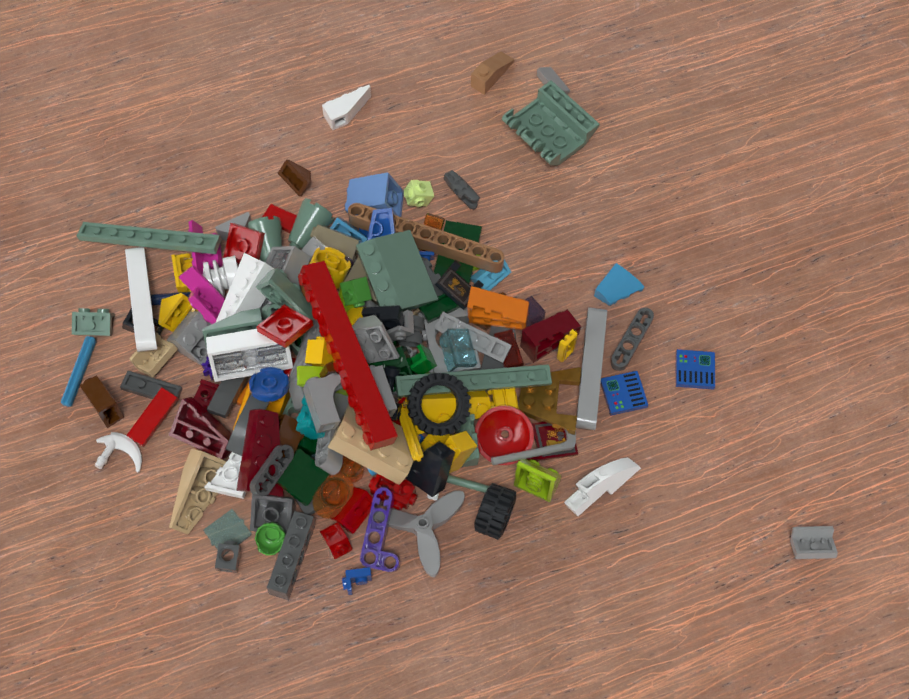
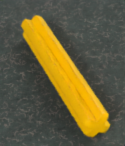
[399,406,424,462]

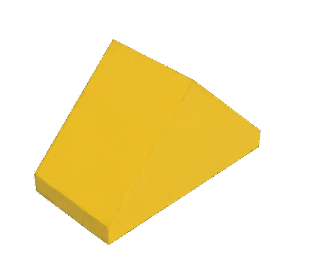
[158,293,192,332]

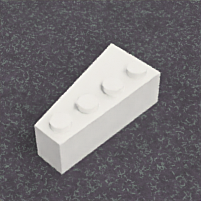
[216,253,274,322]

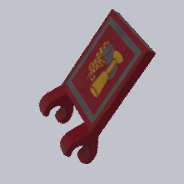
[527,422,579,462]

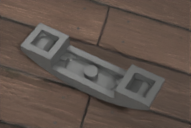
[226,394,272,456]

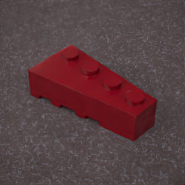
[236,409,283,497]

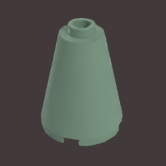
[288,198,335,250]
[245,216,282,262]

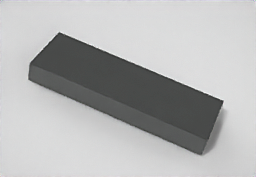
[120,371,183,406]

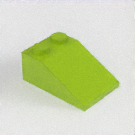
[514,459,561,502]

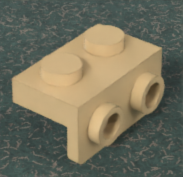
[130,332,178,377]

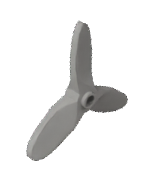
[375,491,465,577]

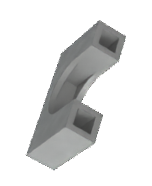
[417,307,481,374]
[303,365,397,433]

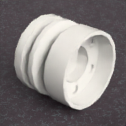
[203,256,238,298]

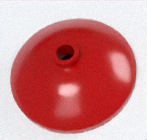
[475,406,534,465]

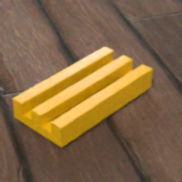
[557,329,578,363]

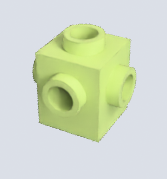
[404,180,434,207]

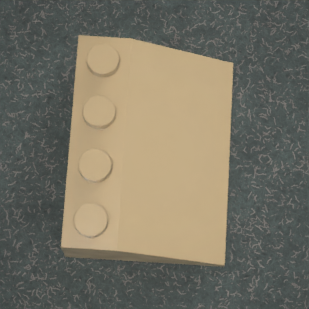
[328,403,421,485]

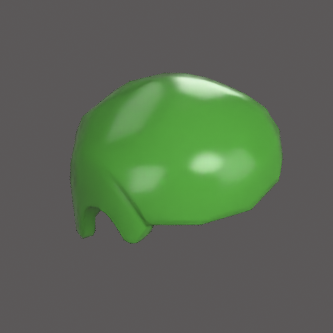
[254,522,286,556]

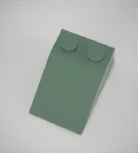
[202,308,263,349]

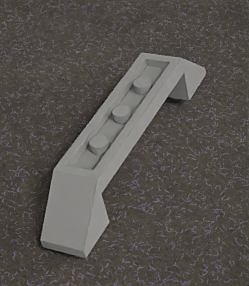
[289,319,322,411]

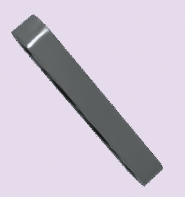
[610,308,654,371]

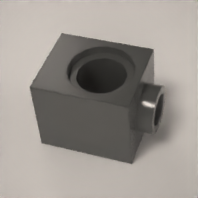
[215,541,241,573]

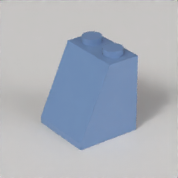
[345,172,404,217]

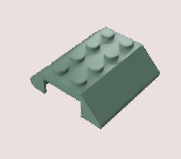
[502,80,600,165]

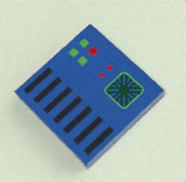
[676,349,715,390]
[600,371,648,416]

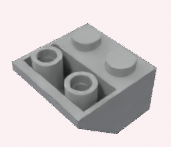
[167,311,212,366]
[352,315,400,363]

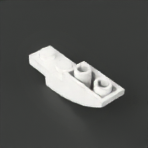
[564,457,641,516]

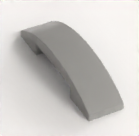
[434,312,512,363]

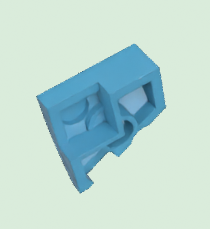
[594,263,645,306]

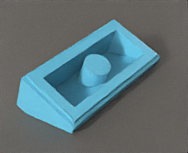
[471,260,511,291]

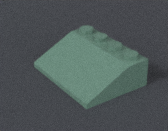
[356,230,438,312]

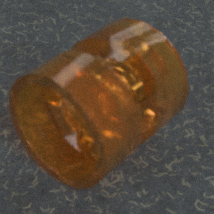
[339,456,364,483]

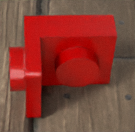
[320,522,352,559]

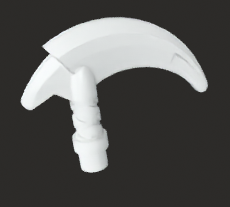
[95,432,142,473]

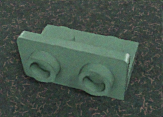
[72,308,115,336]

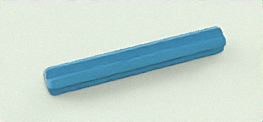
[61,336,96,407]

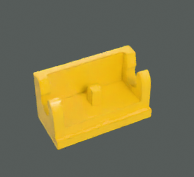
[171,253,193,292]

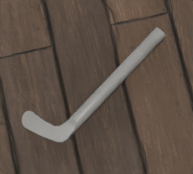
[491,429,576,465]

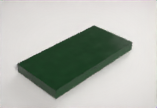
[434,220,482,284]

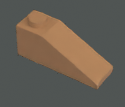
[471,51,515,95]

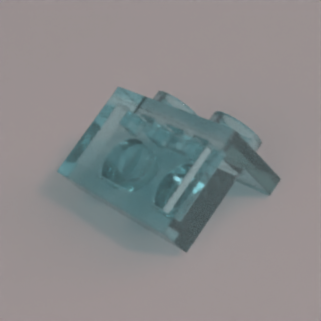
[440,329,477,372]

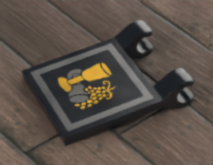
[435,260,484,310]

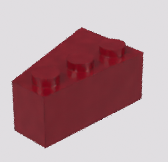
[520,309,581,363]
[169,397,232,459]

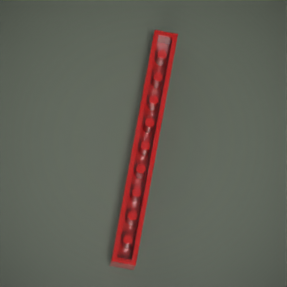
[298,261,398,451]

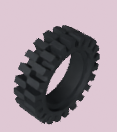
[407,373,471,436]

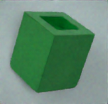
[410,344,437,374]

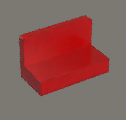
[329,487,373,534]

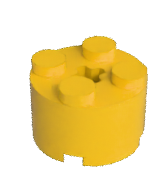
[309,247,351,289]

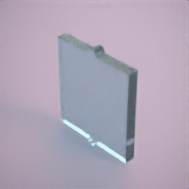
[203,509,252,556]

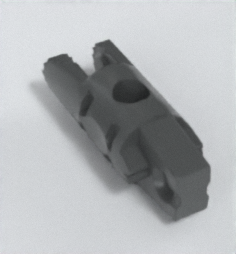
[443,170,480,210]

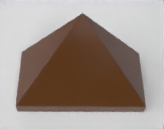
[278,159,311,197]

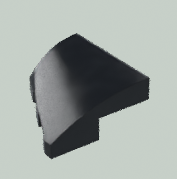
[361,305,404,331]

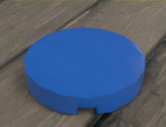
[249,367,289,402]

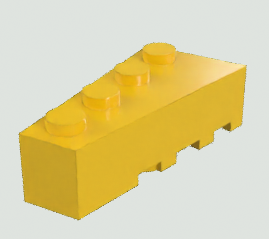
[406,391,491,435]

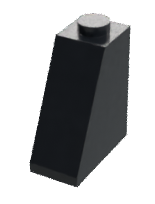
[405,441,455,497]

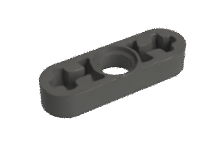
[250,445,294,496]

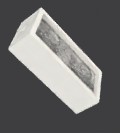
[206,329,293,382]

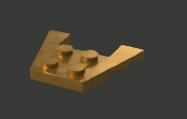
[518,367,581,435]

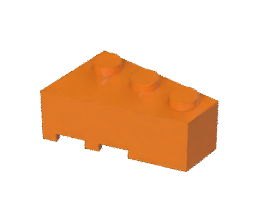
[467,286,529,330]

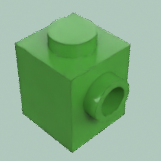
[340,277,372,308]

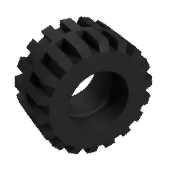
[474,483,516,540]

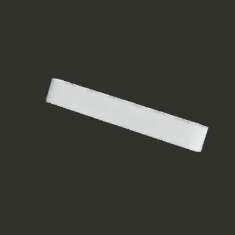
[125,247,157,352]

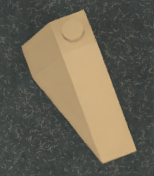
[169,448,226,534]

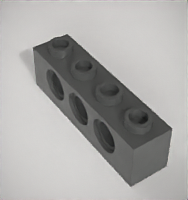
[267,511,316,600]

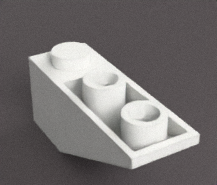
[322,85,371,130]

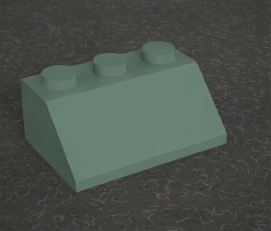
[256,268,314,320]

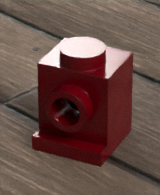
[193,379,219,410]

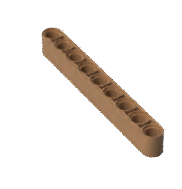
[348,203,504,273]

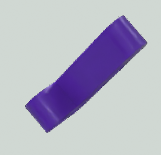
[360,487,401,572]

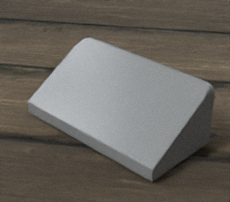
[537,67,570,94]

